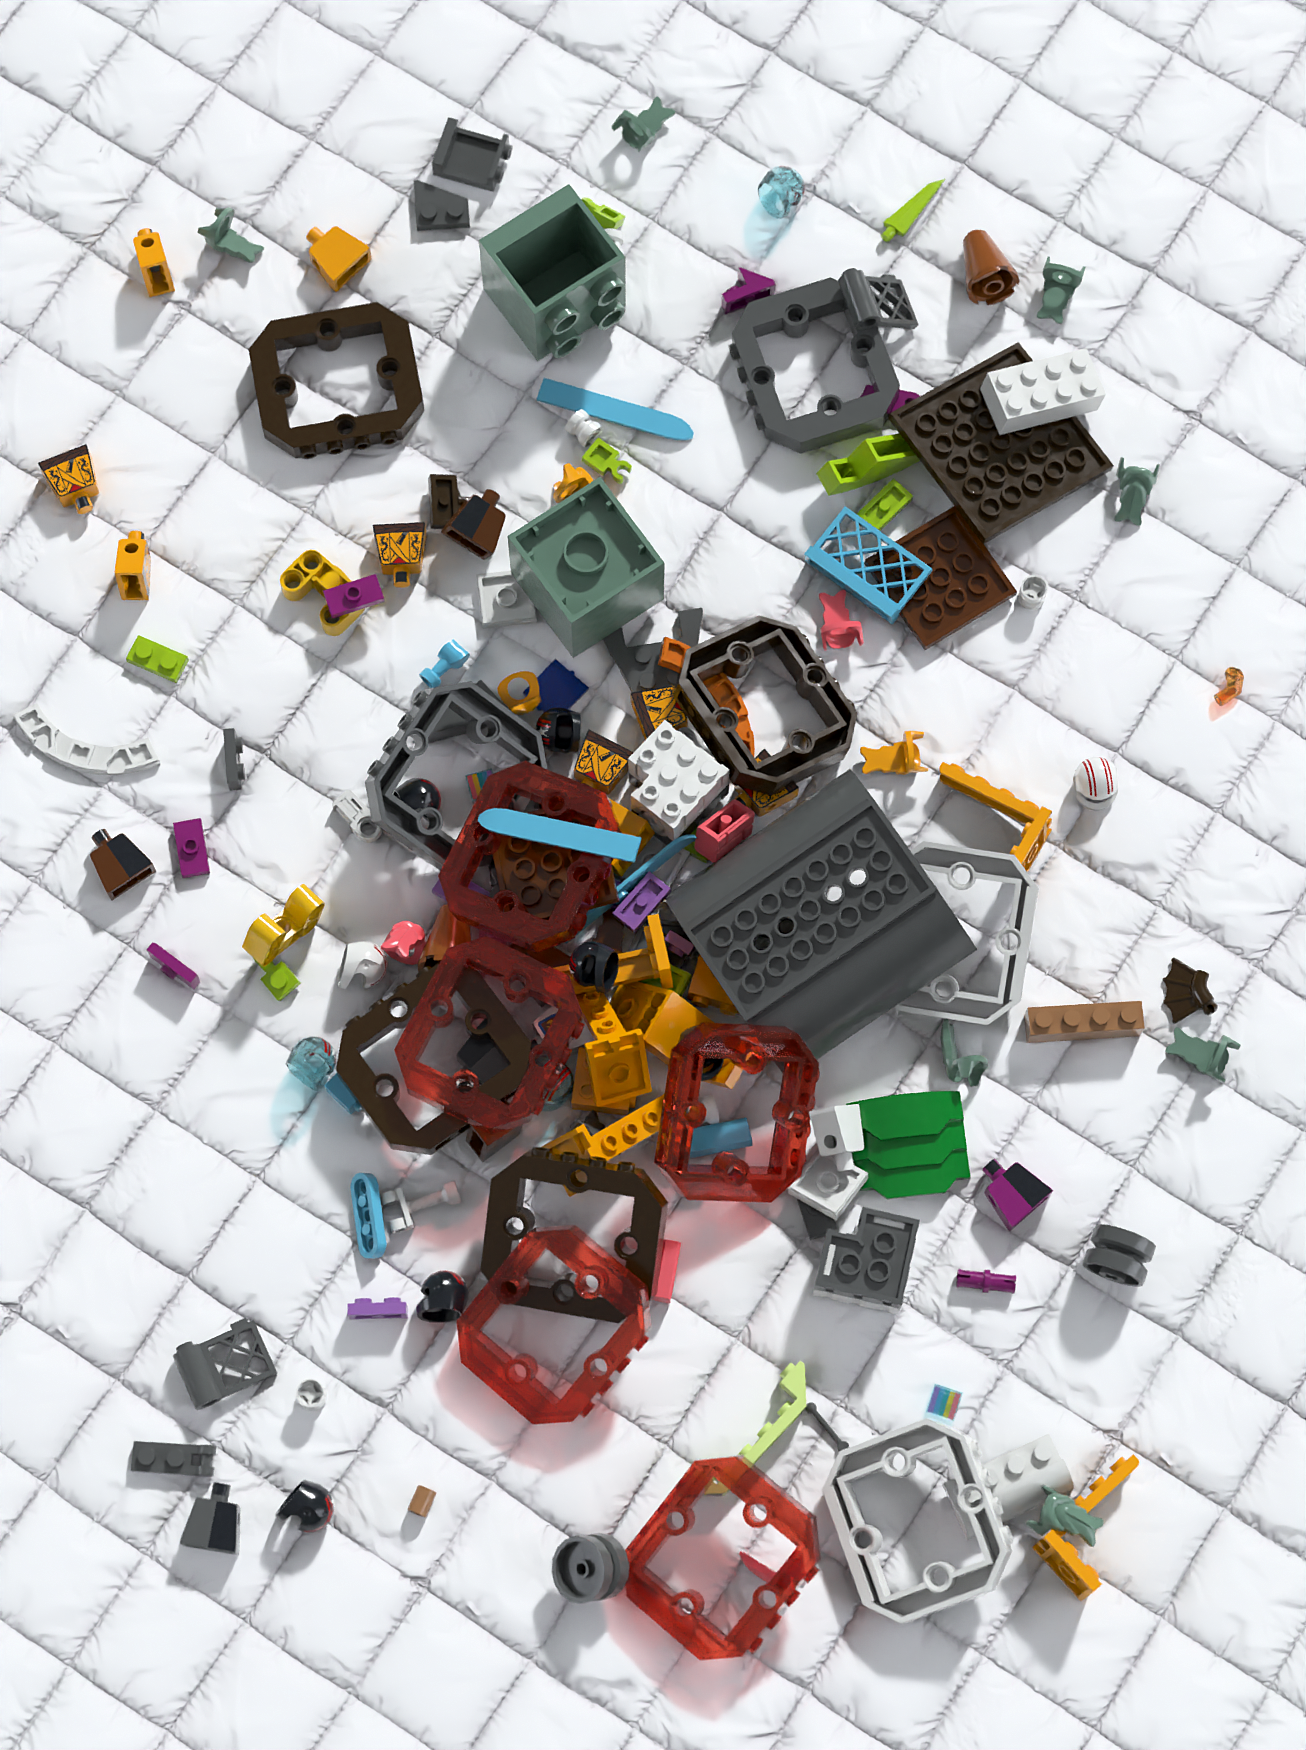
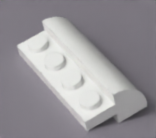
[942,1433,1074,1540]

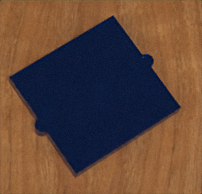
[523,659,589,712]

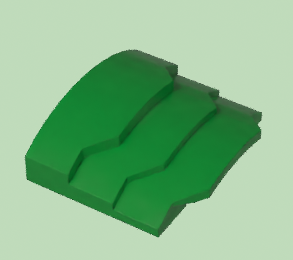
[846,1091,971,1200]

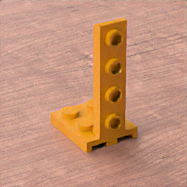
[939,762,1052,873]
[541,914,674,1001]
[571,990,652,1107]
[542,1089,687,1197]
[1032,1454,1139,1601]

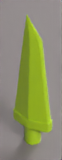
[881,178,946,242]

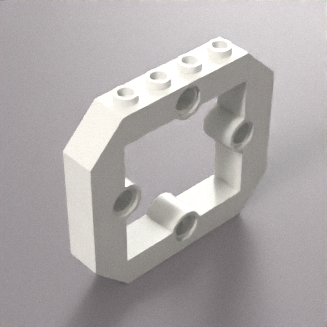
[894,841,1039,1025]
[822,1418,1014,1624]

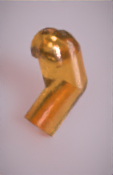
[1214,667,1244,706]

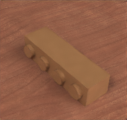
[1024,1001,1145,1043]

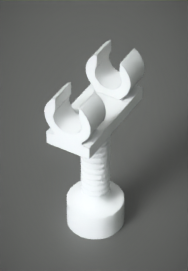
[380,1180,461,1234]

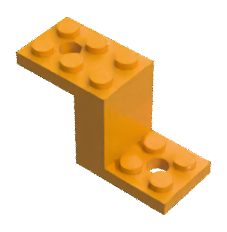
[609,982,759,1090]

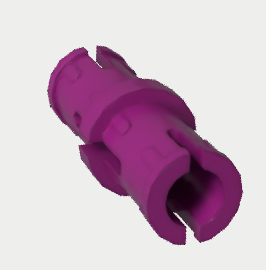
[956,1269,1016,1294]

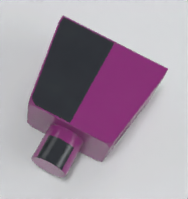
[982,1158,1053,1232]

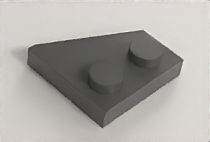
[414,180,470,231]

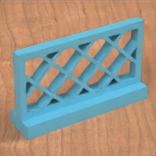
[804,506,932,625]

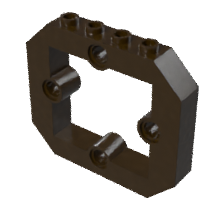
[248,302,425,459]
[673,615,857,796]
[336,964,532,1155]
[480,1147,668,1324]

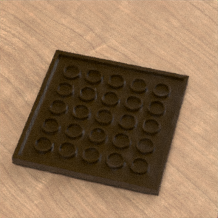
[888,342,1114,544]

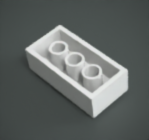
[980,348,1106,435]

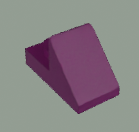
[721,267,776,315]

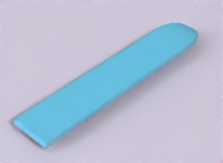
[536,378,694,441]
[478,808,641,863]
[561,835,697,944]

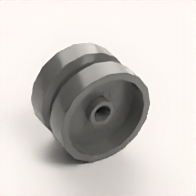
[1082,1224,1156,1287]
[551,1533,629,1604]

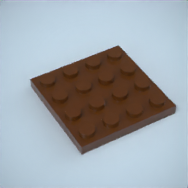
[864,506,1017,650]
[488,794,620,931]

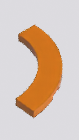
[658,637,755,756]

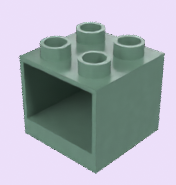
[479,184,626,361]
[507,477,665,658]

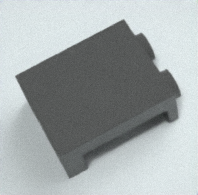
[432,117,513,192]

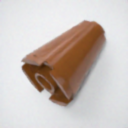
[963,229,1020,305]
[417,901,474,972]

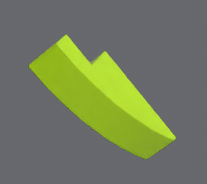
[816,433,920,496]

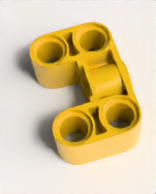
[280,550,365,636]
[242,884,325,967]

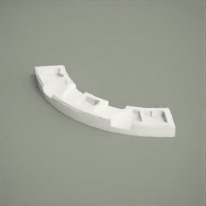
[12,703,161,775]

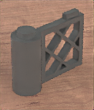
[838,268,919,330]
[172,1318,277,1410]

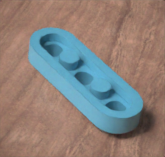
[350,1173,387,1259]

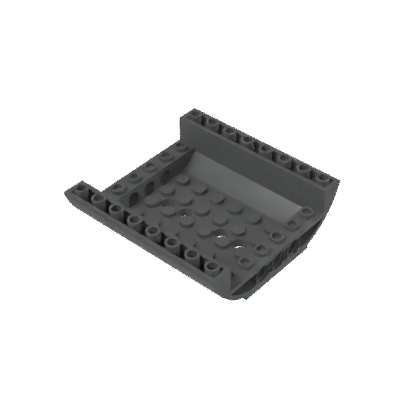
[665,769,977,1080]

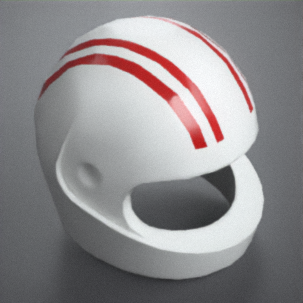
[1073,757,1118,811]
[338,941,388,989]

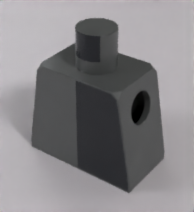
[452,1019,509,1087]
[180,1482,241,1555]

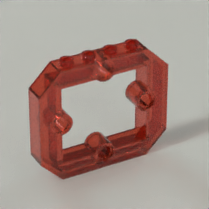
[438,761,623,953]
[394,936,585,1135]
[654,1022,820,1203]
[456,1225,652,1424]
[625,1454,821,1660]

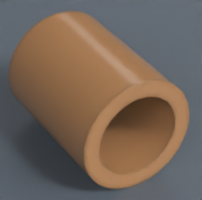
[407,1485,437,1518]

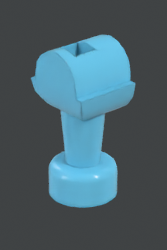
[419,639,470,688]

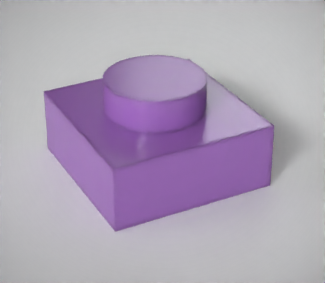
[664,930,695,958]

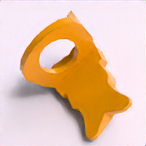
[553,463,593,503]
[497,671,542,716]
[860,731,928,775]

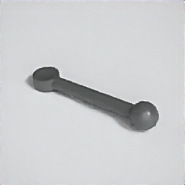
[805,1402,849,1451]

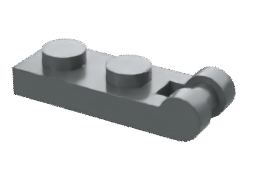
[131,1441,216,1477]

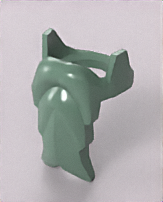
[611,96,675,152]
[198,207,264,263]
[1037,256,1086,324]
[1114,456,1160,526]
[940,1019,988,1087]
[1165,1027,1241,1083]
[1026,1485,1104,1547]

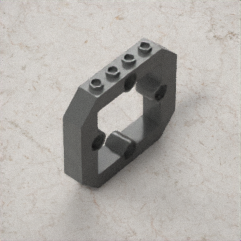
[728,277,900,454]
[365,681,548,873]

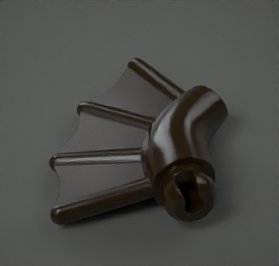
[1162,957,1218,1024]

